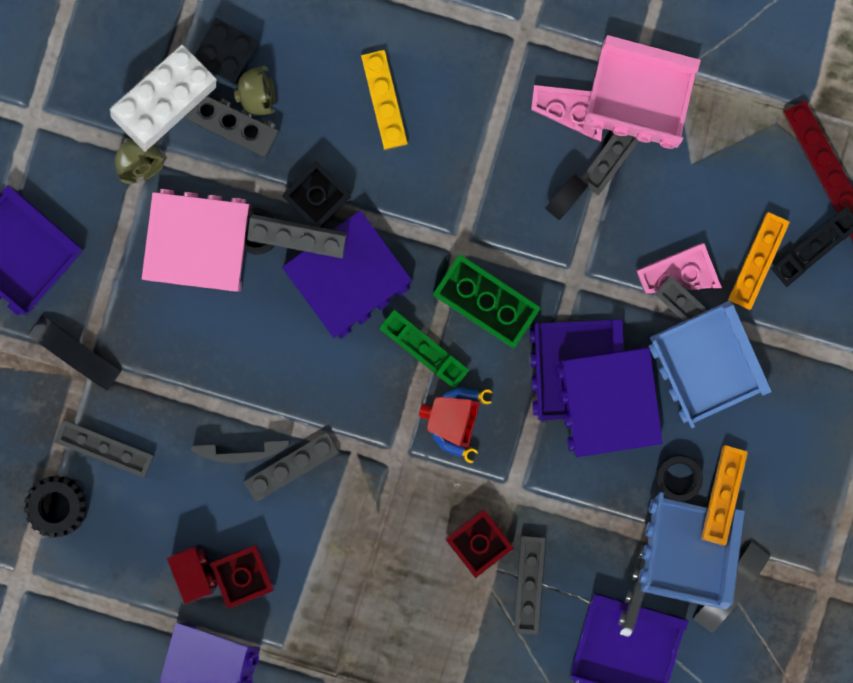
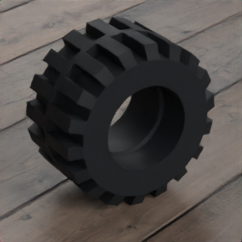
[24,475,89,538]

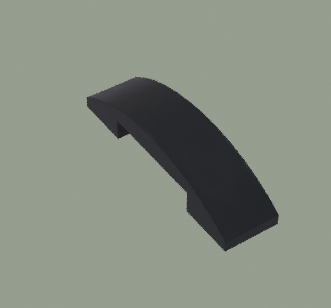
[771,206,853,287]
[29,315,122,391]

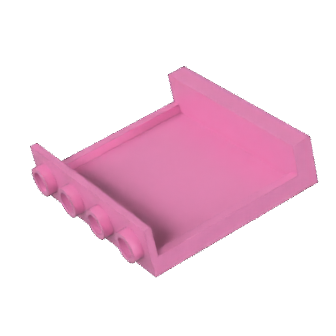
[584,35,701,149]
[142,189,252,292]

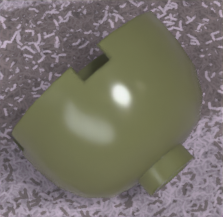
[234,65,276,115]
[114,138,164,184]

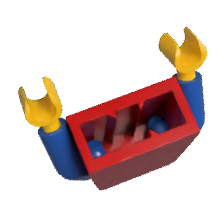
[419,388,493,463]

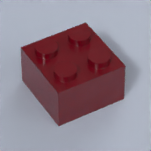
[445,508,514,578]
[167,544,218,604]
[210,544,275,609]

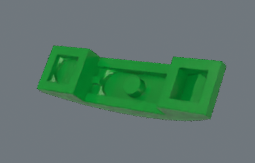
[379,310,469,389]

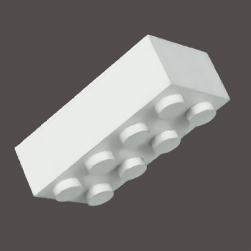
[110,45,216,152]

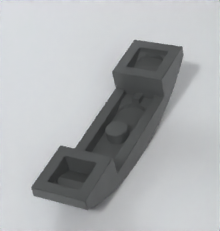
[191,440,290,463]
[693,542,771,633]

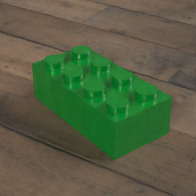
[432,254,541,349]

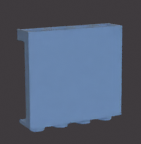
[648,301,772,428]
[639,492,745,610]

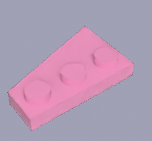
[531,85,602,142]
[636,242,722,293]

